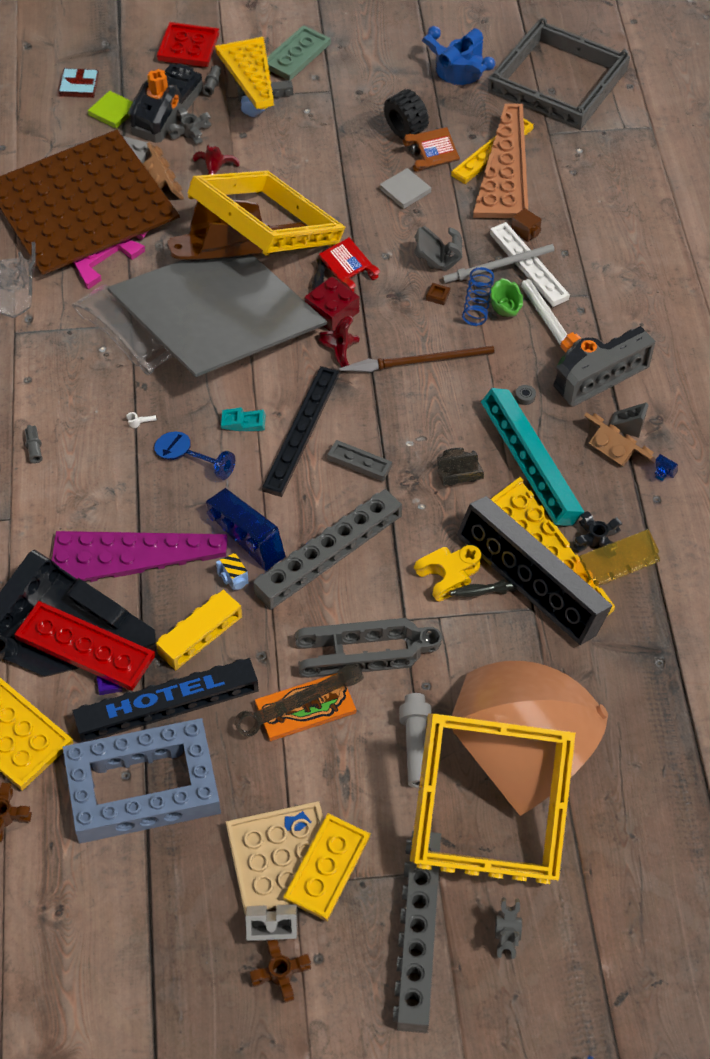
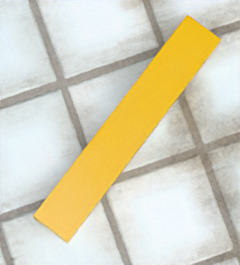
[451,118,534,184]

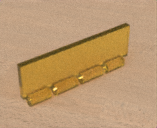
[579,529,660,587]

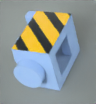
[216,553,249,591]

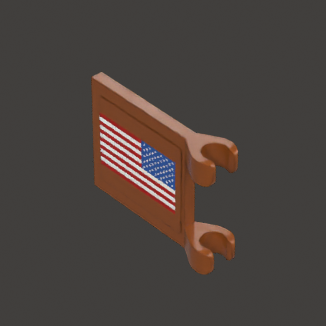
[403,127,460,172]

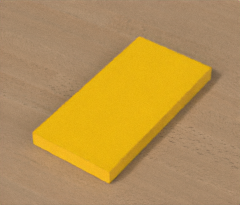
[283,813,371,921]

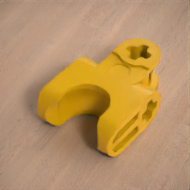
[414,545,481,602]

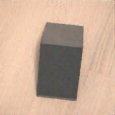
[610,402,648,438]

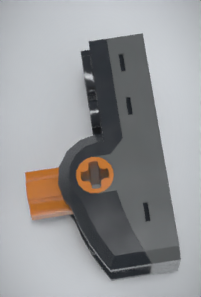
[128,63,203,143]
[553,326,656,406]

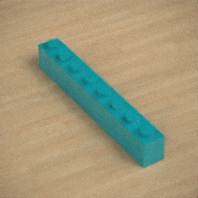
[481,388,585,526]

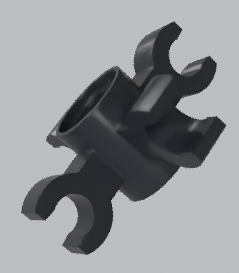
[574,511,622,559]

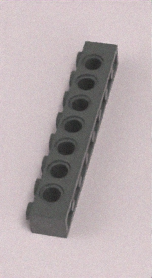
[253,489,402,610]
[393,831,441,1033]

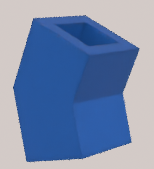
[285,811,312,831]

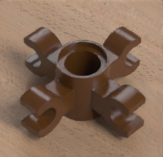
[0,782,32,842]
[250,939,311,1003]

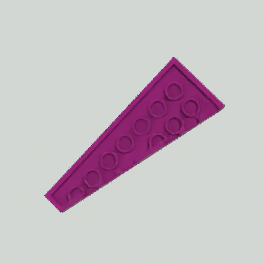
[52,531,228,582]

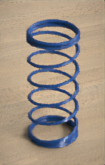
[462,267,494,326]

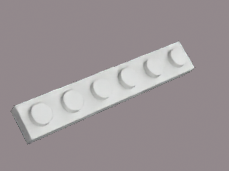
[490,222,570,307]

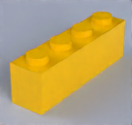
[156,590,242,671]

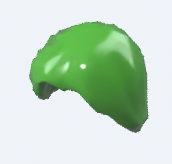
[491,278,523,317]

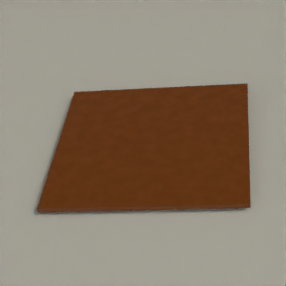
[0,129,180,275]

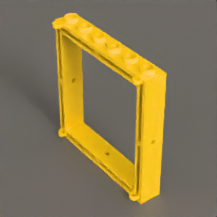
[187,170,346,256]
[410,713,576,884]

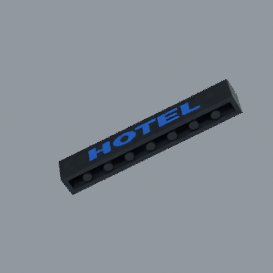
[72,658,259,743]

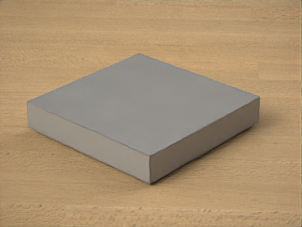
[380,168,431,209]

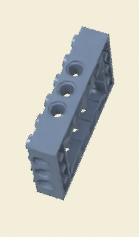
[63,718,221,844]

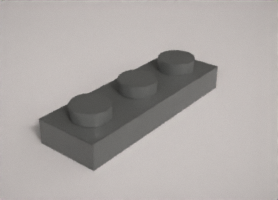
[327,440,392,481]

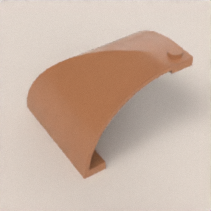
[451,661,608,816]

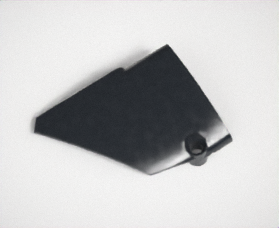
[0,550,156,677]

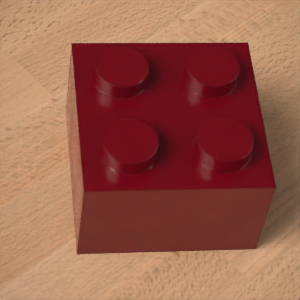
[304,276,360,331]

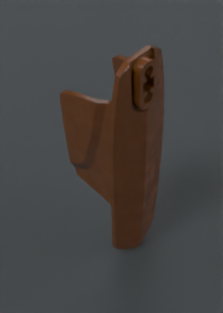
[167,200,306,259]

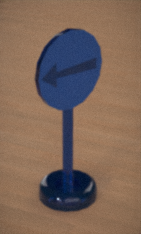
[154,431,236,480]

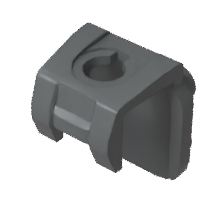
[414,226,462,271]

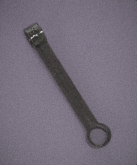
[235,663,364,737]

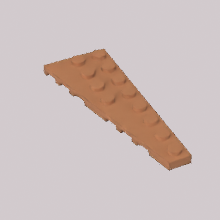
[473,104,528,218]

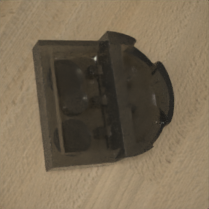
[437,448,484,486]

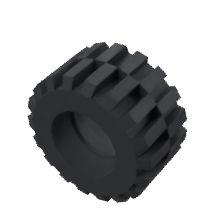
[383,89,429,139]

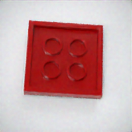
[157,22,220,67]

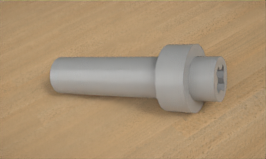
[399,693,432,788]

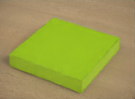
[88,91,133,129]

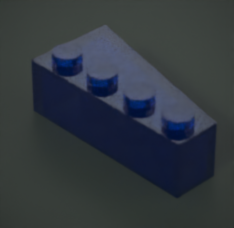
[206,488,286,571]

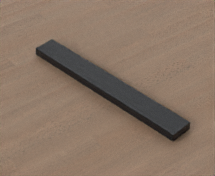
[262,366,339,497]

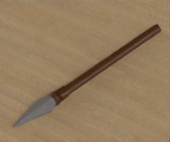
[339,346,495,372]

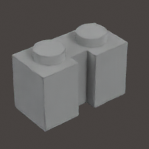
[246,904,297,941]

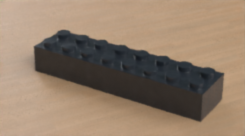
[456,496,613,645]

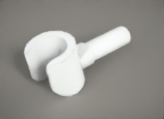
[127,412,156,428]

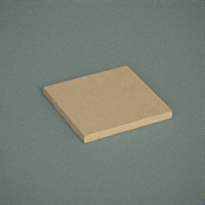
[226,801,324,916]

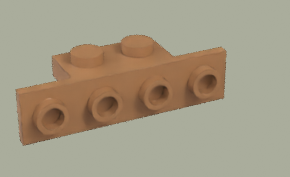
[143,142,184,200]
[584,412,656,467]

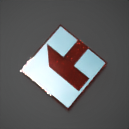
[59,68,99,98]

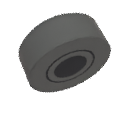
[515,385,536,405]

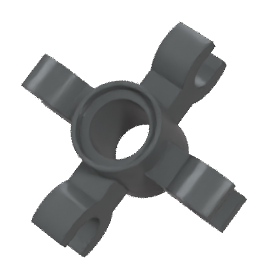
[168,107,211,144]
[495,897,522,959]

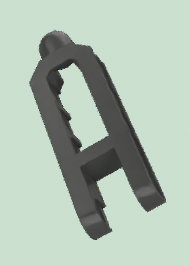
[295,618,442,678]

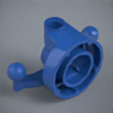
[422,26,495,85]

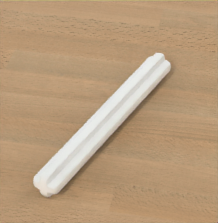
[521,279,568,344]

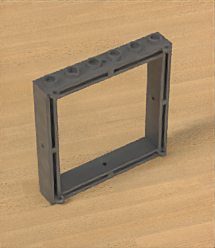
[488,17,630,130]

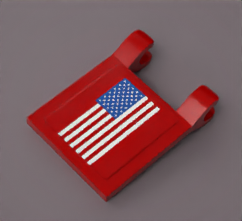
[319,237,380,292]

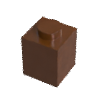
[511,208,542,242]

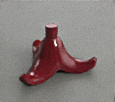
[193,145,240,175]
[318,316,360,367]

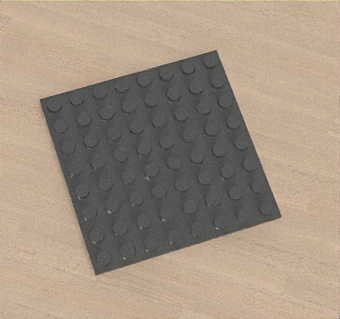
[107,254,327,377]

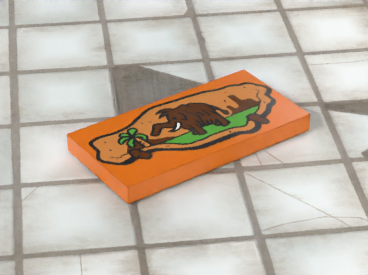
[255,672,356,741]

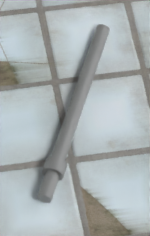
[443,244,555,283]

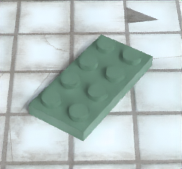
[267,25,331,80]

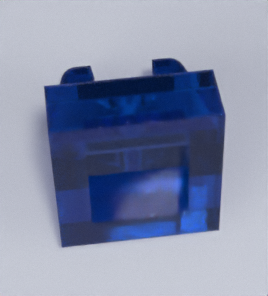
[655,454,678,482]

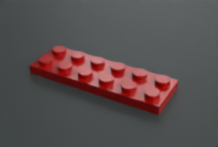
[14,601,155,691]

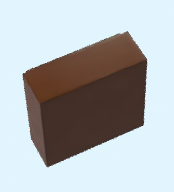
[426,283,451,306]

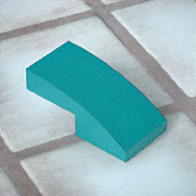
[221,407,266,432]

